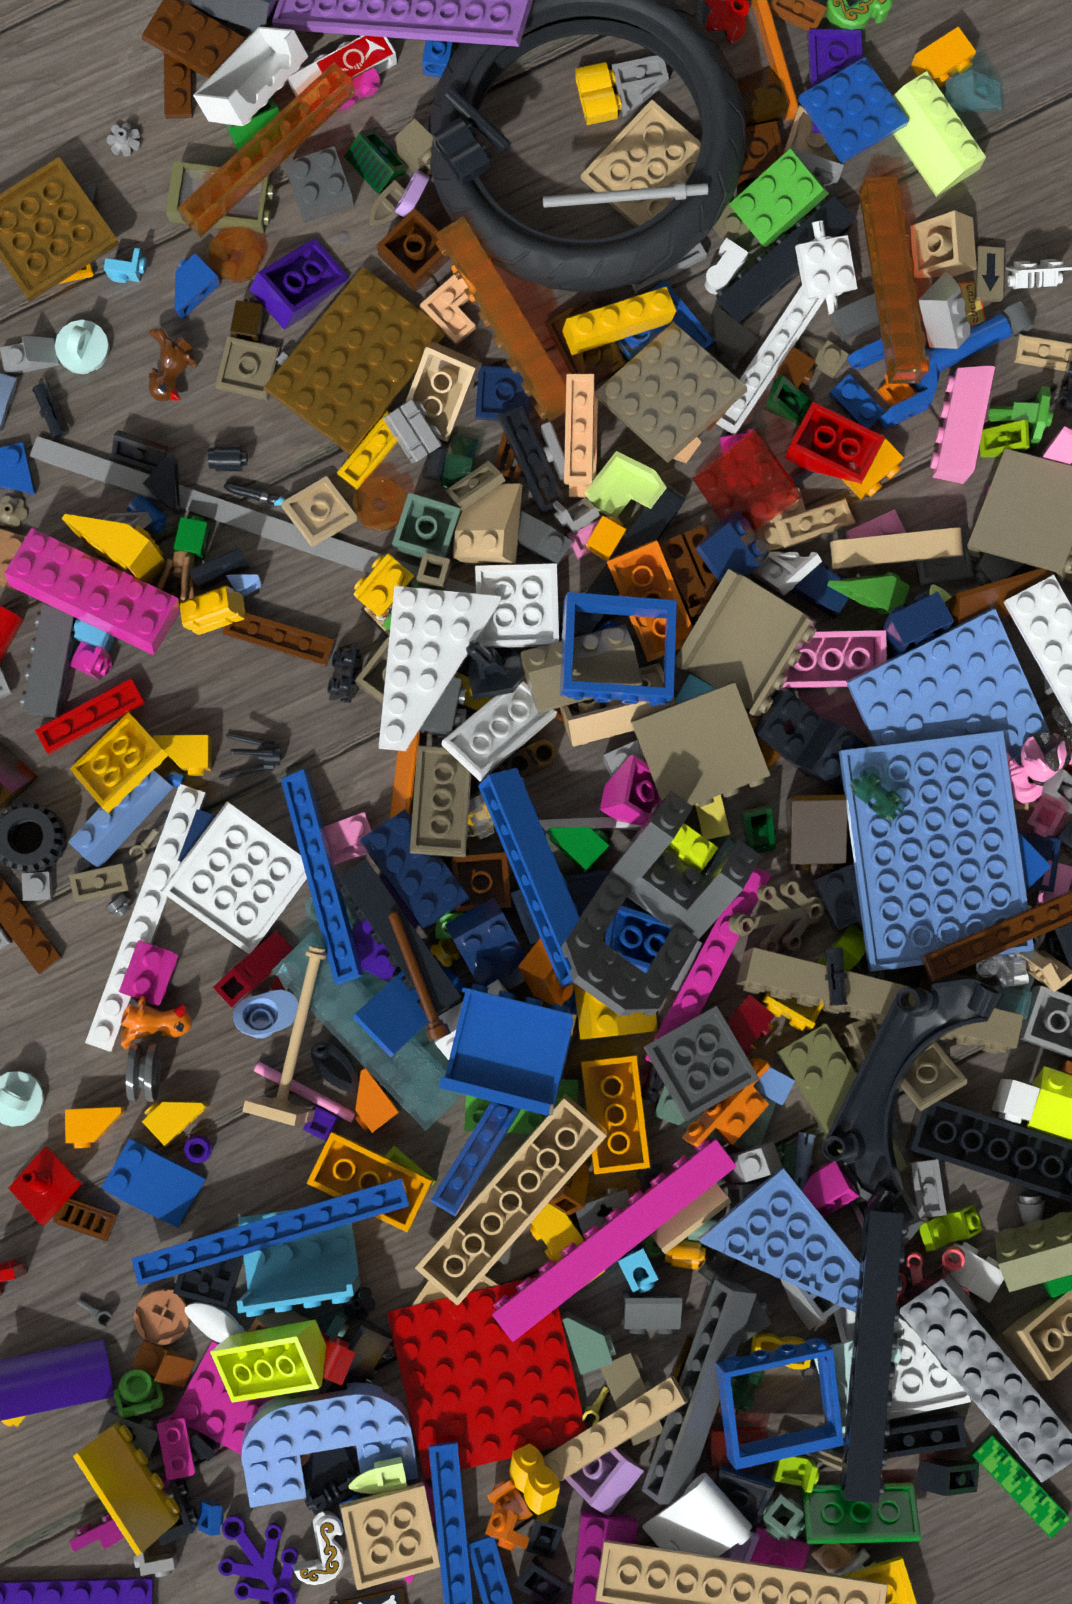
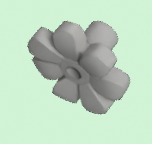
[107,123,141,157]

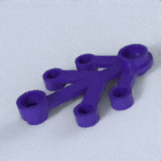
[218,1515,299,1604]

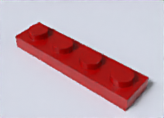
[35,679,146,755]

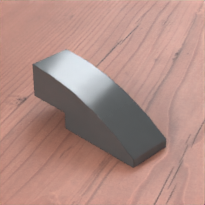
[830,285,911,342]

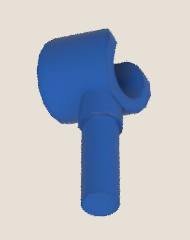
[159,771,186,804]

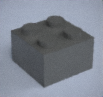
[284,146,354,223]

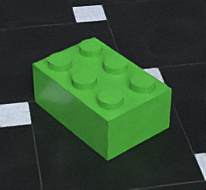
[729,149,829,248]

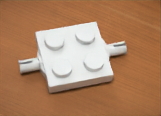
[795,221,857,314]

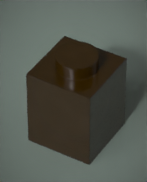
[230,299,265,343]

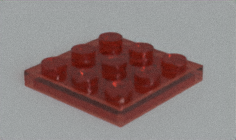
[692,430,803,532]

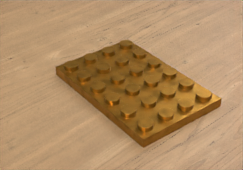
[264,267,446,455]

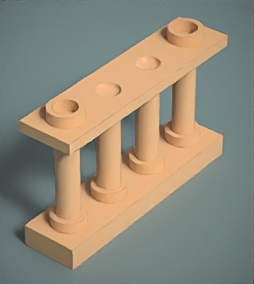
[564,374,598,498]

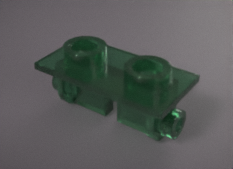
[849,769,904,822]
[731,1355,765,1416]

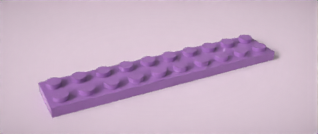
[272,0,533,47]

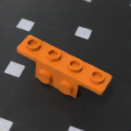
[682,1057,770,1147]

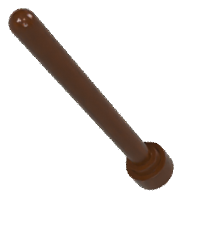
[388,911,451,1042]

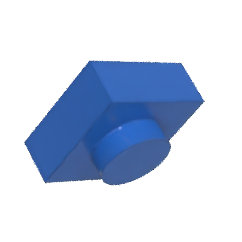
[198,1500,224,1536]

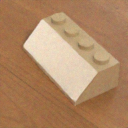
[560,663,675,746]

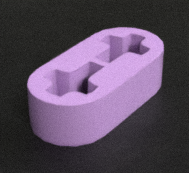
[394,169,430,218]

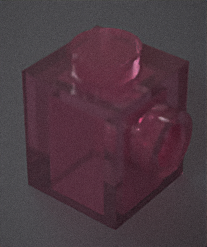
[1027,799,1069,838]

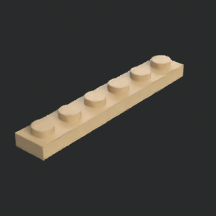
[543,1376,688,1483]

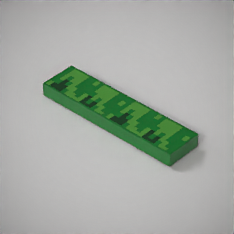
[970,1434,1071,1539]

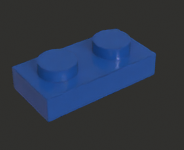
[829,374,886,429]

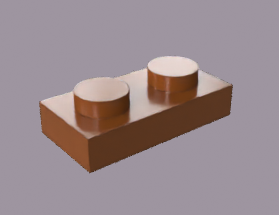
[769,0,827,31]

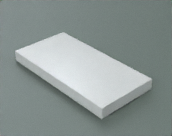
[441,681,557,781]

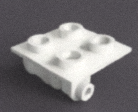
[1006,259,1072,289]

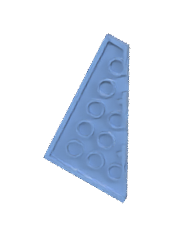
[697,1168,860,1313]

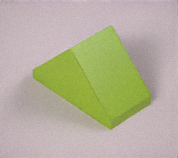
[980,419,1030,458]
[817,924,866,971]

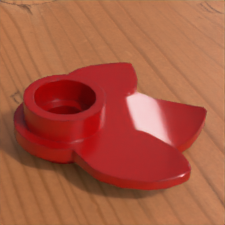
[704,0,749,44]

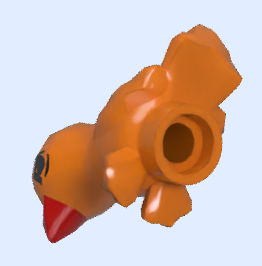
[120,996,192,1050]

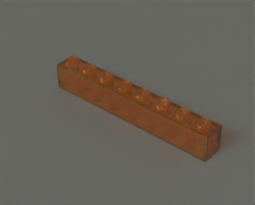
[177,62,355,238]
[859,176,930,384]
[436,216,566,422]

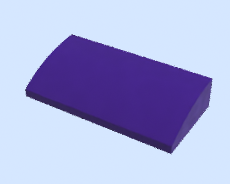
[0,1339,114,1421]

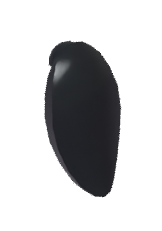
[311,1042,359,1092]

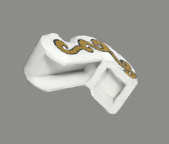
[292,1510,345,1585]

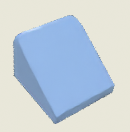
[227,575,262,597]

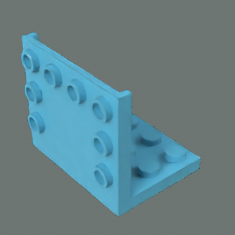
[237,1208,361,1317]

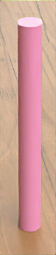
[254,1061,356,1122]

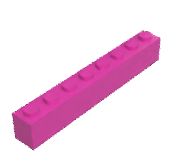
[643,867,771,1063]

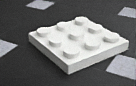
[475,564,559,648]

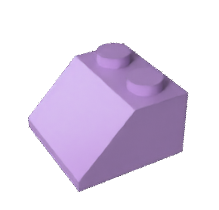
[566,1446,644,1516]

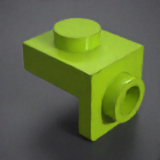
[772,1455,819,1493]

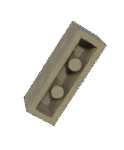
[600,1349,666,1446]

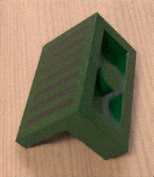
[344,129,409,195]

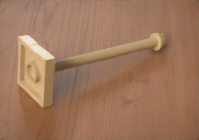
[242,946,326,1126]

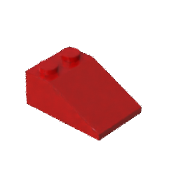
[785,402,886,484]

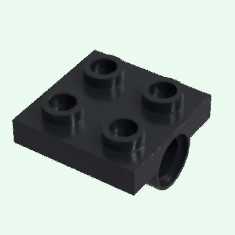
[173,1238,243,1309]

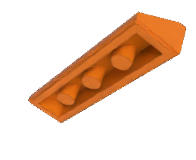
[390,731,421,819]

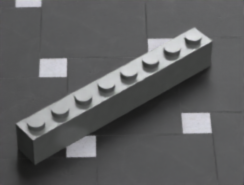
[642,1279,757,1505]

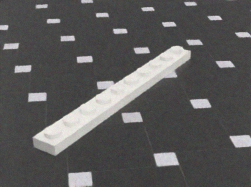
[85,784,207,1052]

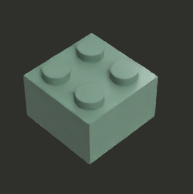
[392,493,461,559]

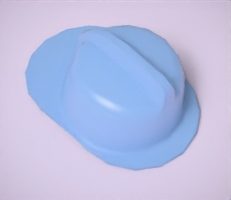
[233,990,299,1038]

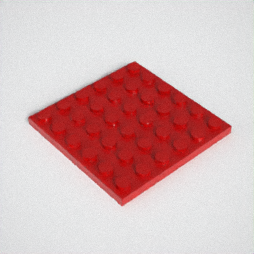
[387,1275,587,1479]

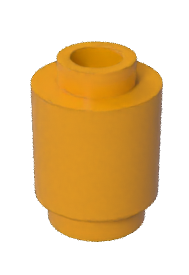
[665,1239,706,1270]

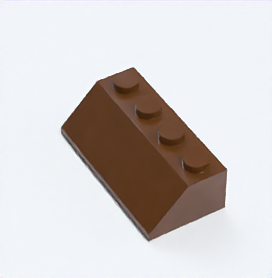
[944,568,1058,629]

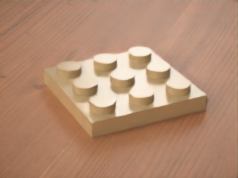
[340,1482,440,1590]

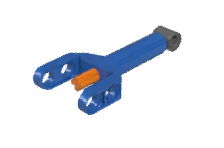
[847,301,1035,429]

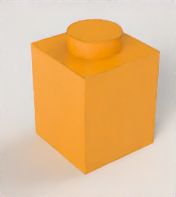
[585,516,626,561]

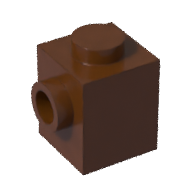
[773,347,815,389]

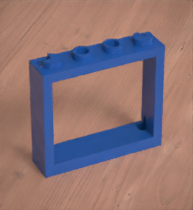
[560,592,677,706]
[716,1338,844,1470]

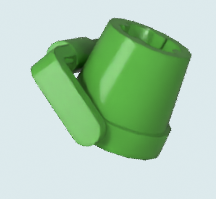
[113,1370,164,1418]

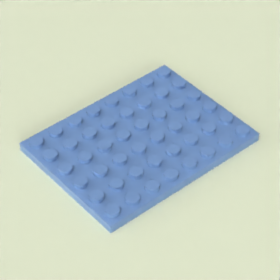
[839,731,1034,972]

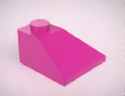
[600,755,661,826]

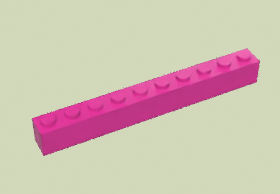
[492,1138,737,1342]

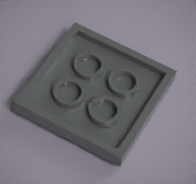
[644,1006,759,1121]

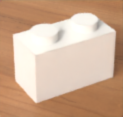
[992,1079,1040,1124]

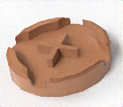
[134,1288,190,1345]

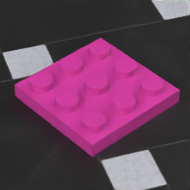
[172,1340,279,1455]

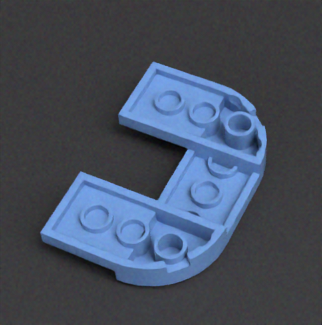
[241,1383,418,1508]

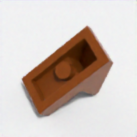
[132,1339,196,1387]

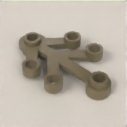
[729,880,824,953]

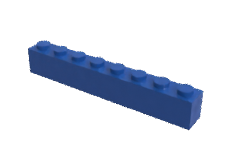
[478,768,579,988]

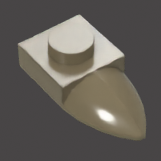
[369,180,405,225]
[797,336,849,379]

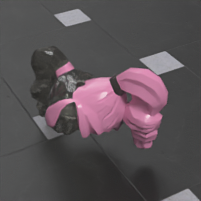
[1006,706,1072,803]

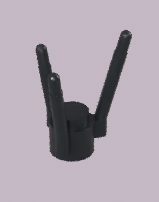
[219,733,281,780]

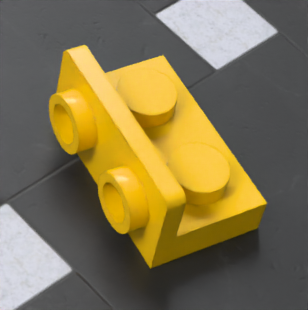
[353,553,415,619]

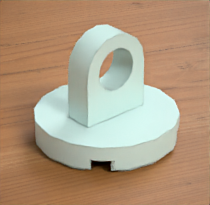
[55,320,110,374]
[0,1071,45,1127]

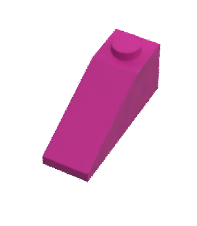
[801,1161,859,1218]

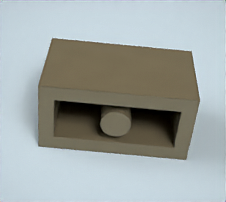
[395,118,433,175]

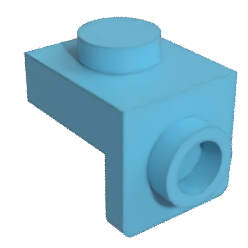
[104,248,147,283]

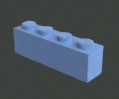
[68,770,173,868]

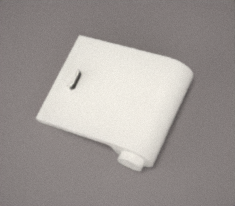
[642,1473,752,1557]

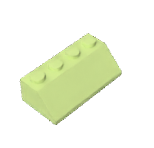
[892,71,986,197]

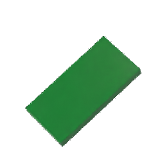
[801,1482,921,1544]

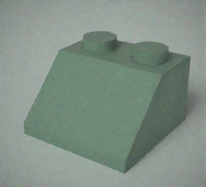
[562,1311,616,1374]

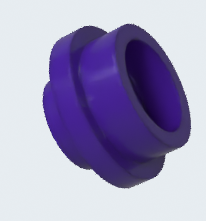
[184,1135,213,1163]

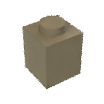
[416,553,451,591]

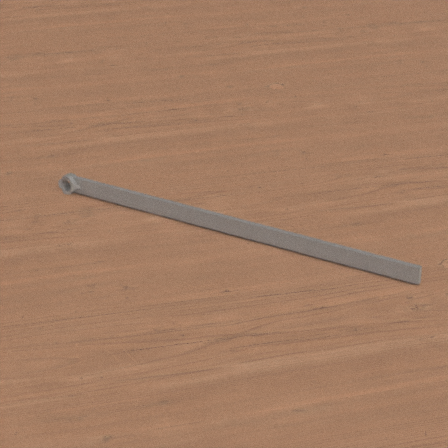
[30,436,476,594]

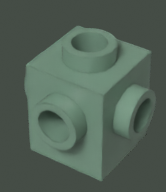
[763,1494,805,1543]

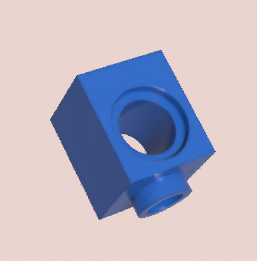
[422,40,454,78]

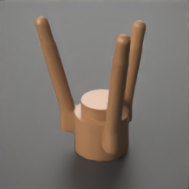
[156,551,195,600]

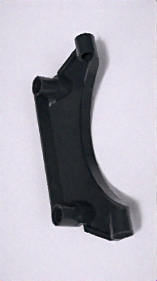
[822,978,1002,1210]

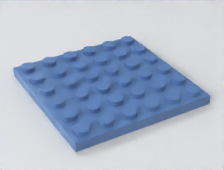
[846,608,1058,766]

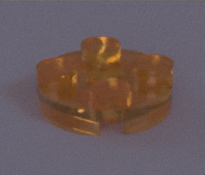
[209,227,263,283]
[353,477,406,532]

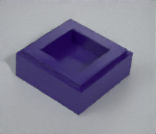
[303,1105,340,1142]

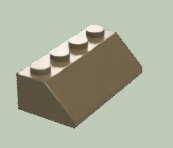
[521,624,642,713]

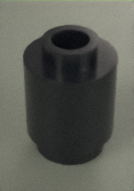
[208,444,248,472]

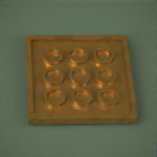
[0,157,119,302]

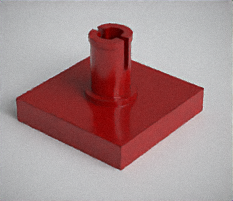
[8,1146,82,1226]

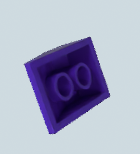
[249,238,349,330]

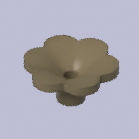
[0,496,28,529]

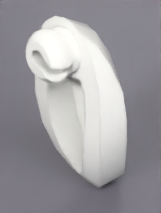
[185,1301,244,1343]

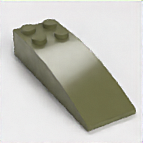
[775,1023,908,1172]

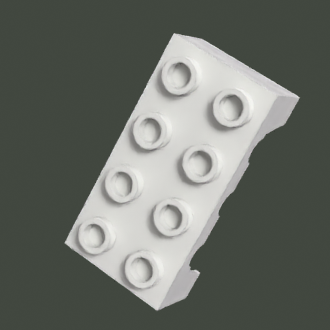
[193,27,308,126]

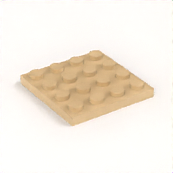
[581,100,701,227]

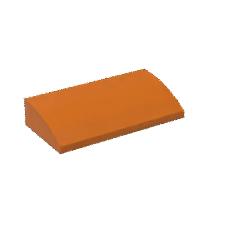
[607,539,693,662]

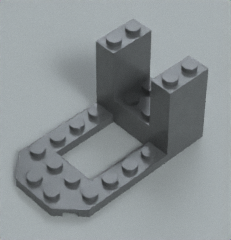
[561,791,762,1016]

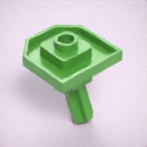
[988,386,1053,450]

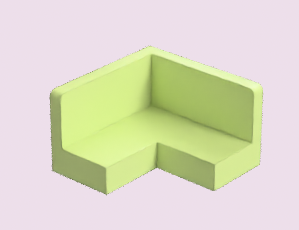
[585,451,667,518]

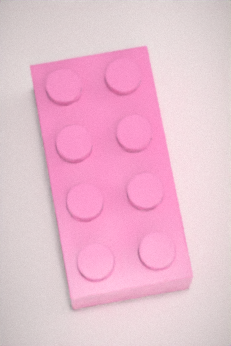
[782,630,887,688]

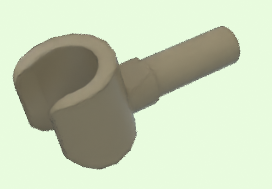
[130,828,159,863]

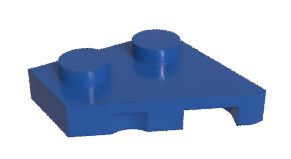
[0,442,36,495]

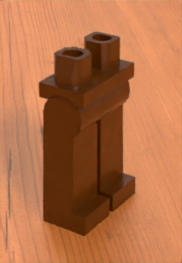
[658,524,720,624]

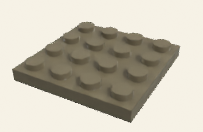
[594,322,747,463]

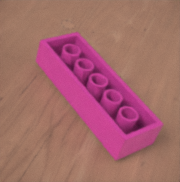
[4,528,180,655]

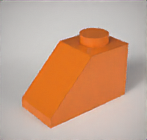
[355,1068,400,1133]

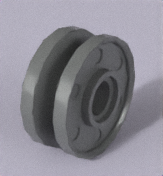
[126,1043,161,1102]

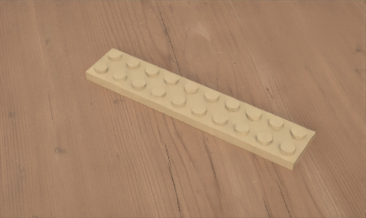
[595,1540,887,1604]

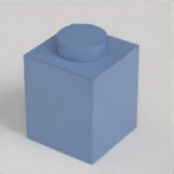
[753,1067,795,1105]

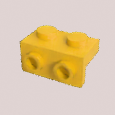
[761,992,823,1031]

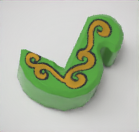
[826,0,893,31]

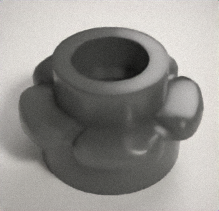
[106,893,131,918]

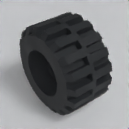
[0,802,67,873]

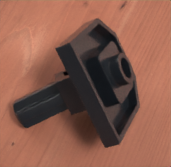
[465,640,524,700]

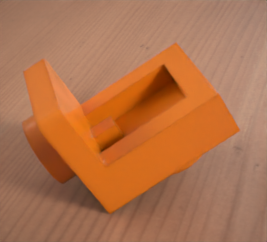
[487,1480,533,1527]
[485,1506,530,1551]

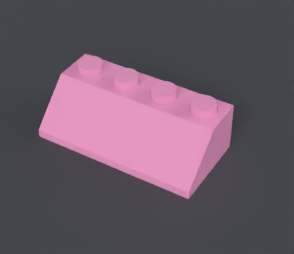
[930,366,995,484]

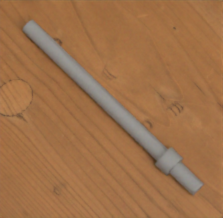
[543,182,708,208]

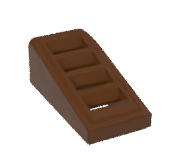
[52,1196,118,1242]

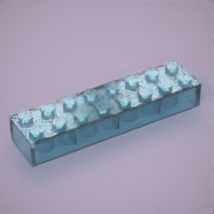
[272,932,463,1131]

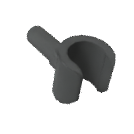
[77,1298,113,1328]

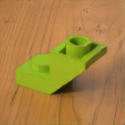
[919,1204,983,1252]

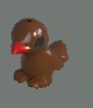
[149,328,198,401]

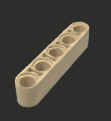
[830,528,964,569]

